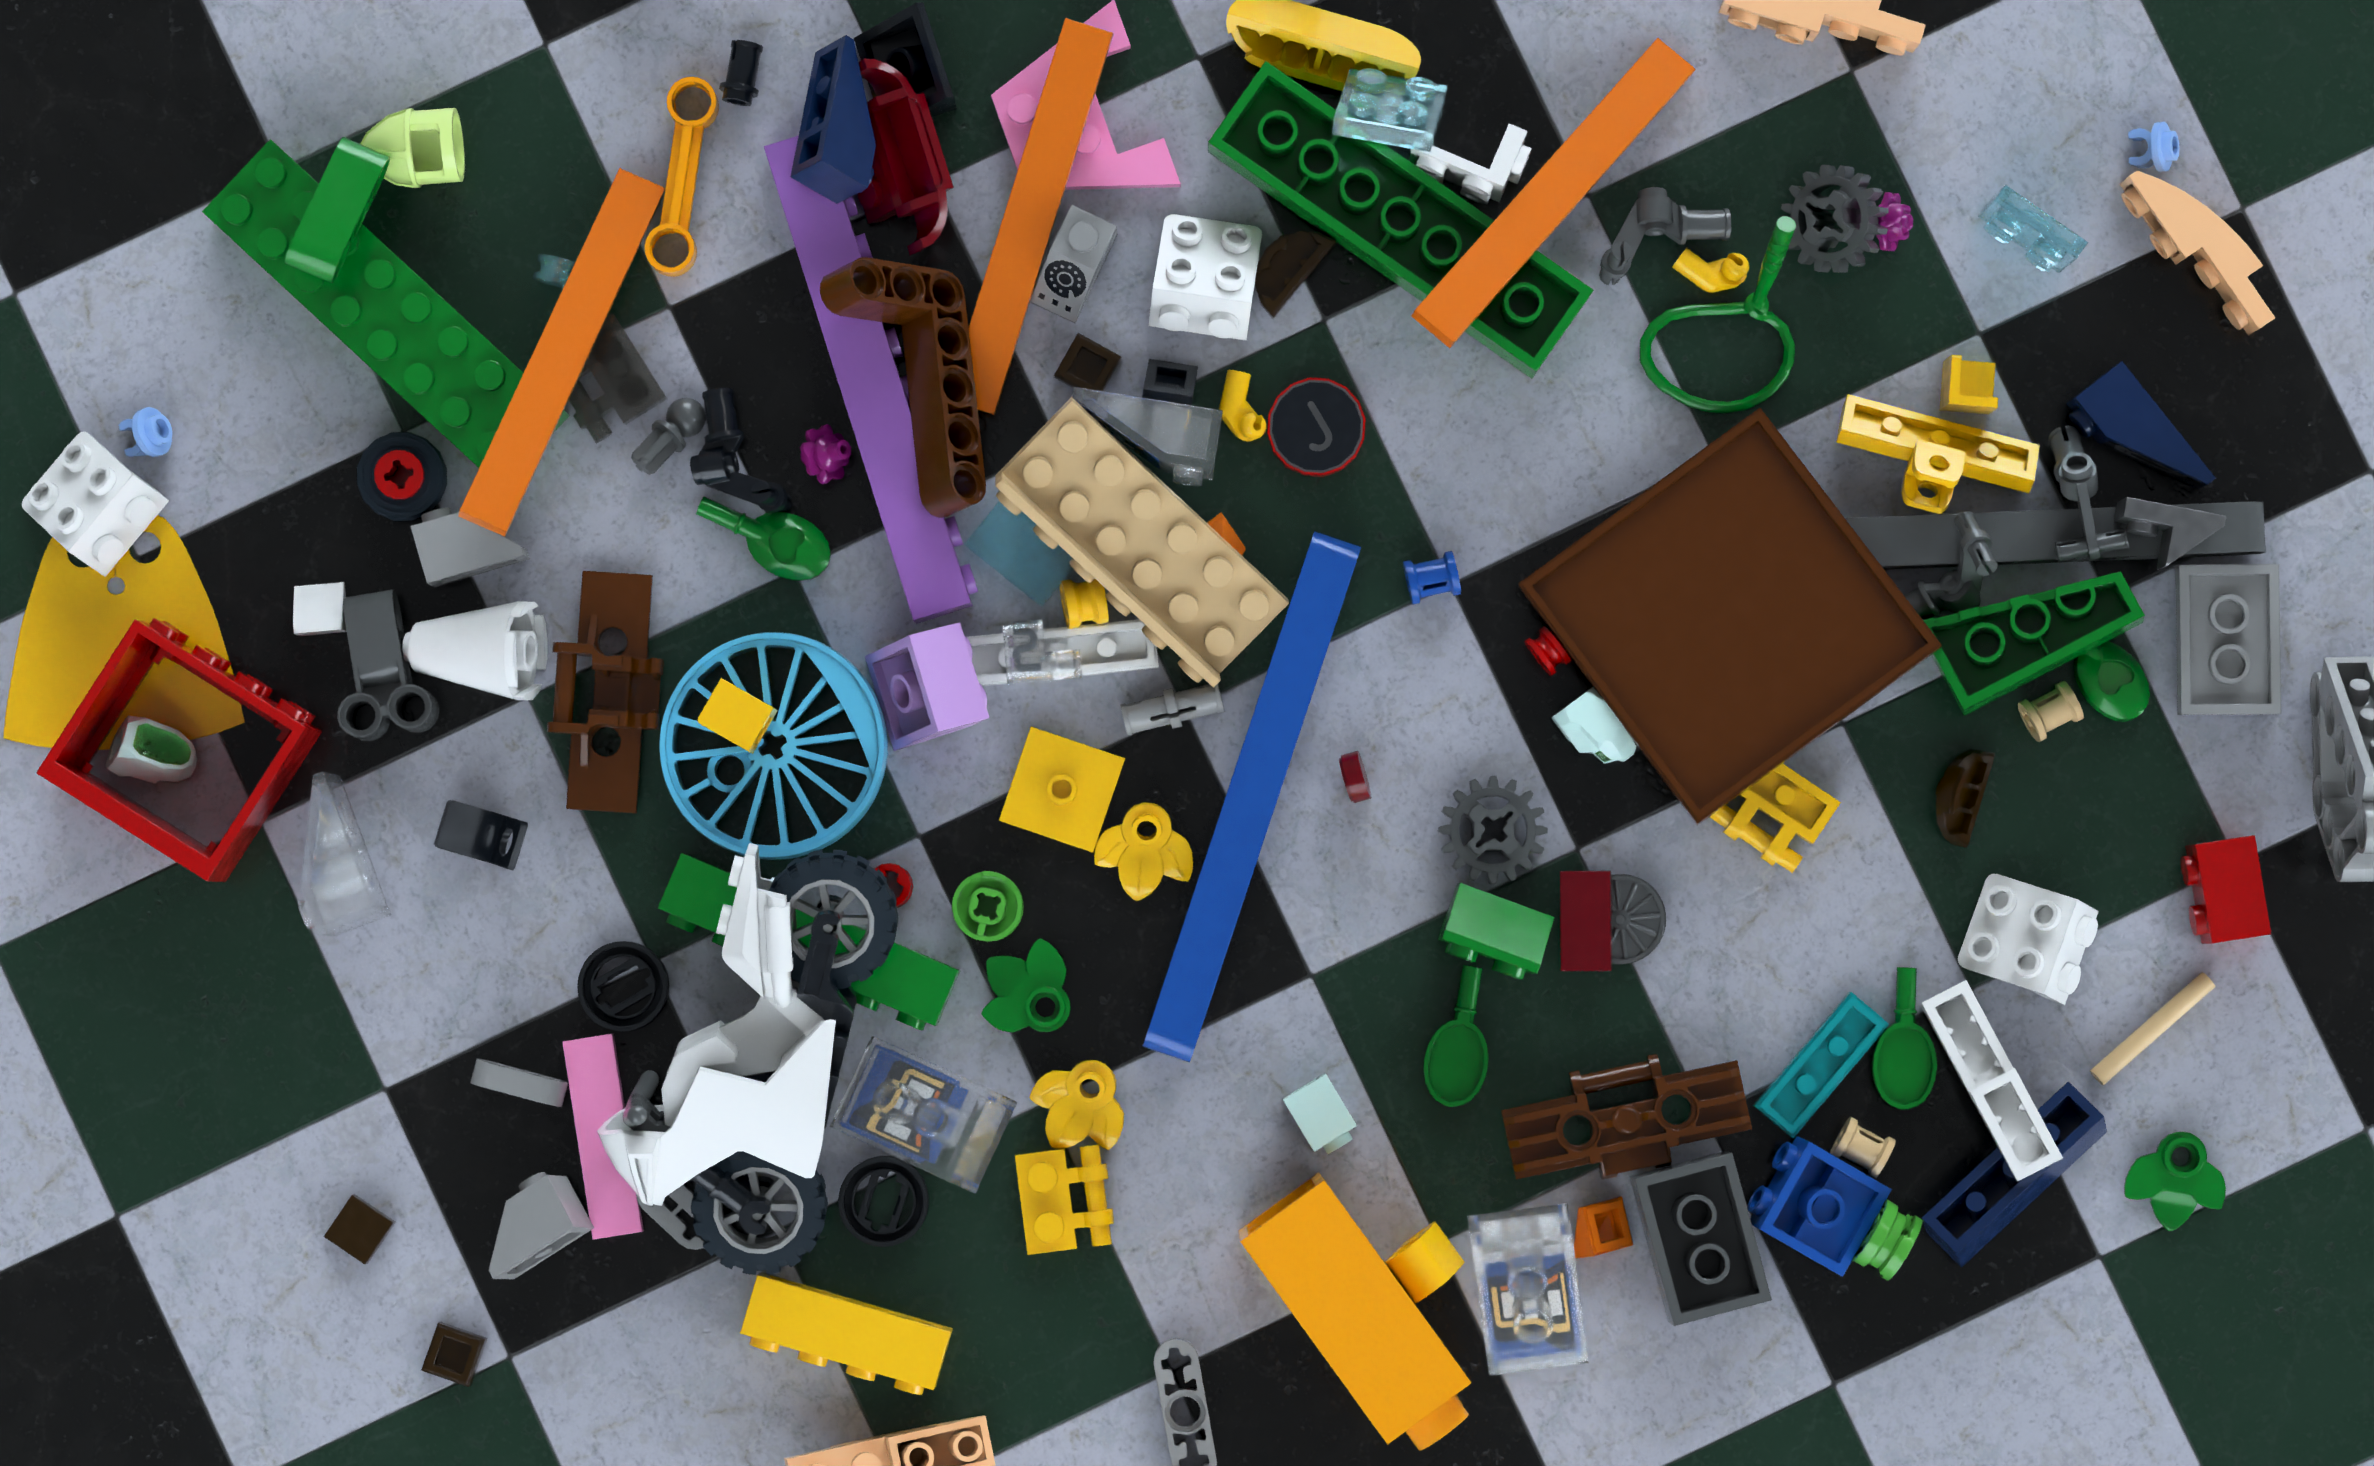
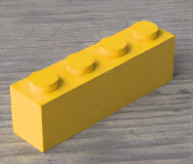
[740,1272,953,1395]

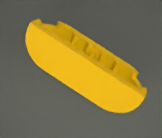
[1226,0,1421,98]

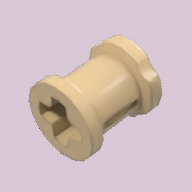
[2018,681,2084,742]
[1830,1117,1896,1179]

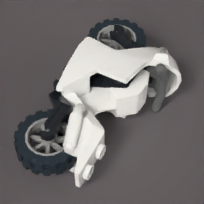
[597,843,898,1275]

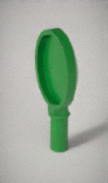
[696,496,831,581]
[2074,641,2150,722]
[1424,965,1489,1107]
[1872,967,1937,1110]

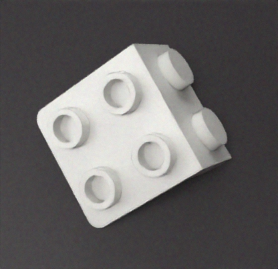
[1409,124,1532,204]
[1148,214,1262,340]
[22,432,169,577]
[1958,874,2098,1005]

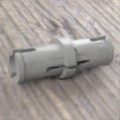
[1120,684,1225,736]

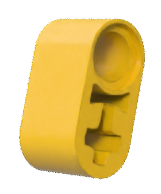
[1385,1221,1465,1303]

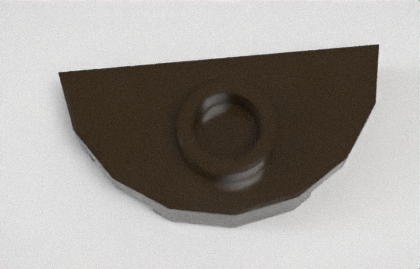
[1255,231,1336,319]
[1936,749,1995,848]

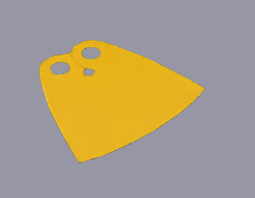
[3,515,245,750]

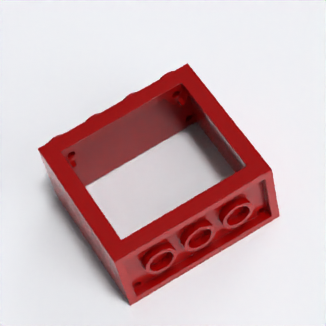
[36,618,322,882]

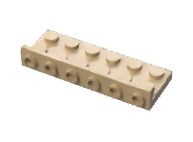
[995,397,1289,687]

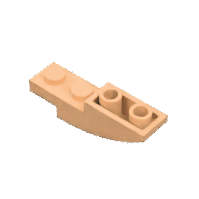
[1718,0,1926,56]
[2120,171,2275,336]
[784,1415,996,1466]

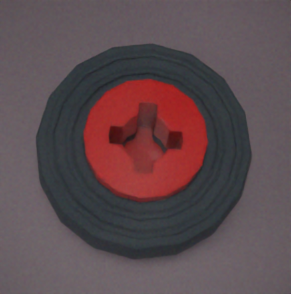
[357,432,447,521]

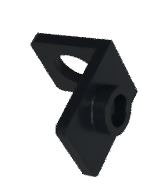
[434,800,528,871]

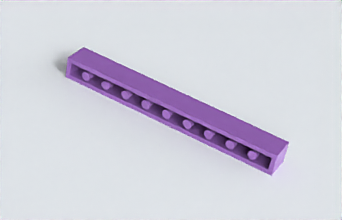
[764,135,978,624]

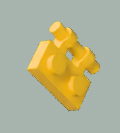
[1709,764,1841,873]
[1015,1144,1114,1255]

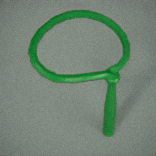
[1639,216,1796,414]

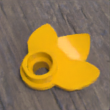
[1094,802,1193,901]
[1029,1060,1124,1150]

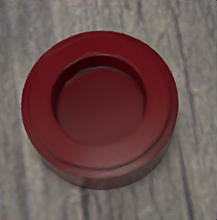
[1339,751,1372,803]

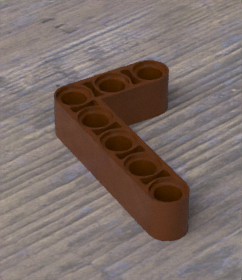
[820,257,986,518]

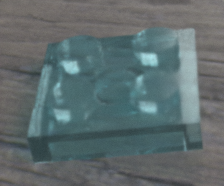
[1332,68,1448,152]
[1978,185,2088,273]

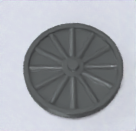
[1611,874,1666,964]

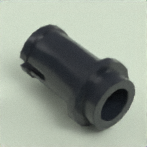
[719,40,763,106]

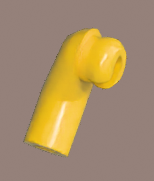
[1672,248,1749,293]
[1219,370,1266,442]

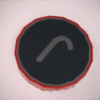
[1267,377,1366,477]

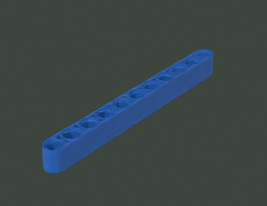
[1142,531,1361,1062]

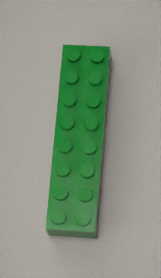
[1208,61,1594,379]
[202,139,570,468]

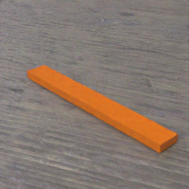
[969,18,1114,415]
[1411,38,1696,348]
[458,168,665,537]

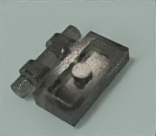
[569,313,668,443]

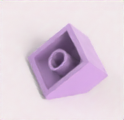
[865,622,989,751]

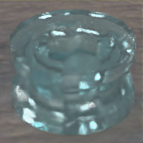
[532,254,575,288]

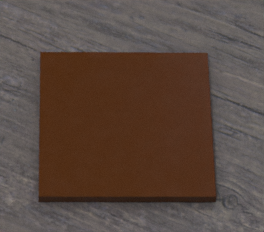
[1518,408,1942,826]

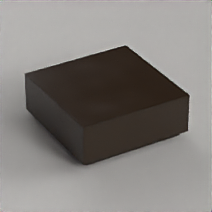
[1054,333,1122,402]
[324,1194,396,1265]
[421,1322,488,1387]

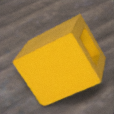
[1939,354,1998,415]
[698,678,778,754]

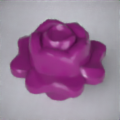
[1875,192,1914,252]
[800,424,851,484]

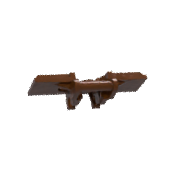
[547,571,664,814]
[1501,1053,1752,1180]

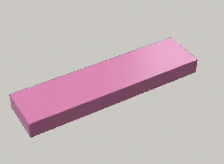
[562,1033,644,1240]

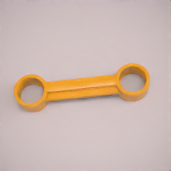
[645,77,719,277]

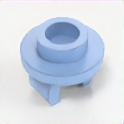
[2128,122,2180,172]
[118,407,172,457]

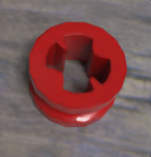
[1524,626,1571,676]
[874,863,914,908]

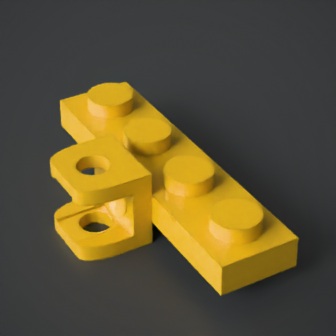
[1836,394,2040,514]

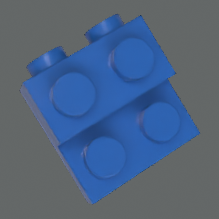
[1747,1136,1892,1277]

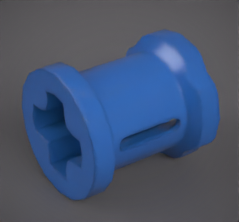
[1403,551,1461,605]

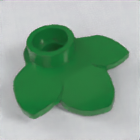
[981,938,1071,1032]
[2124,1131,2226,1231]

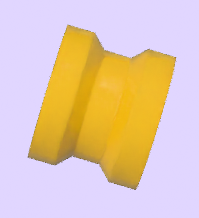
[1059,579,1109,629]

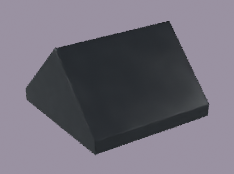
[854,2,957,117]

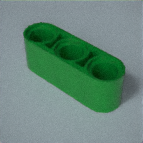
[285,137,390,284]

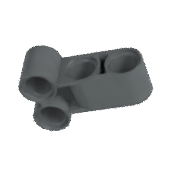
[337,589,439,741]

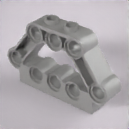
[2310,657,2374,882]

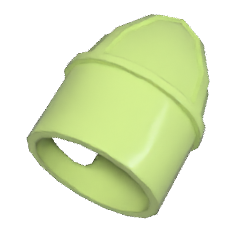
[360,108,465,188]

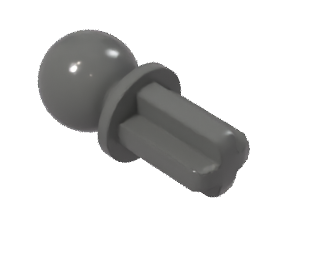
[631,398,706,475]

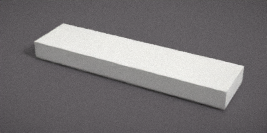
[967,619,1159,686]

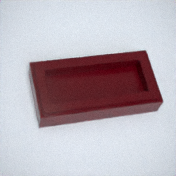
[1560,870,1612,971]

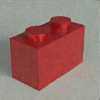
[2181,835,2271,944]

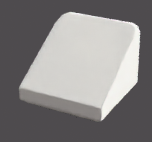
[293,582,347,636]

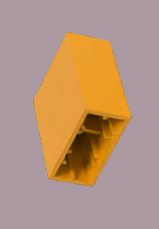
[1238,1172,1471,1451]

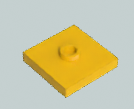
[999,726,1125,853]

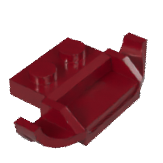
[857,59,954,256]

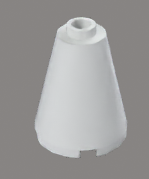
[402,601,548,701]

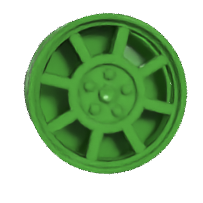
[952,871,1024,942]
[1852,1199,1923,1280]

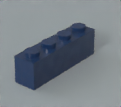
[1922,1082,2107,1268]

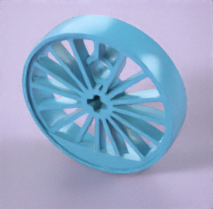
[659,632,888,860]

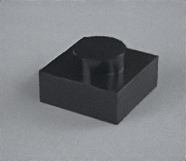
[1141,359,1198,412]

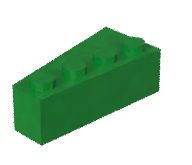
[1923,571,2145,716]

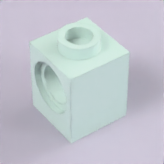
[1282,1073,1357,1154]

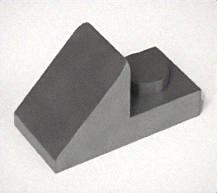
[2114,497,2226,570]

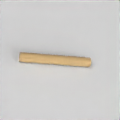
[2090,972,2216,1086]

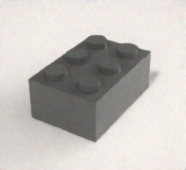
[1629,1151,1772,1326]

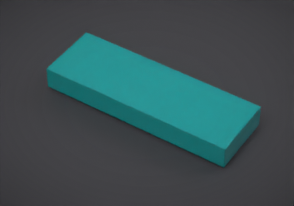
[1753,992,1890,1139]

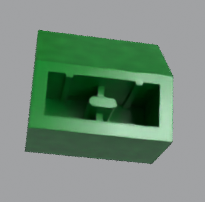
[1437,883,1555,980]

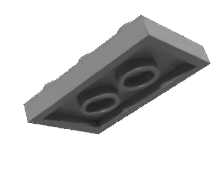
[2175,564,2281,715]

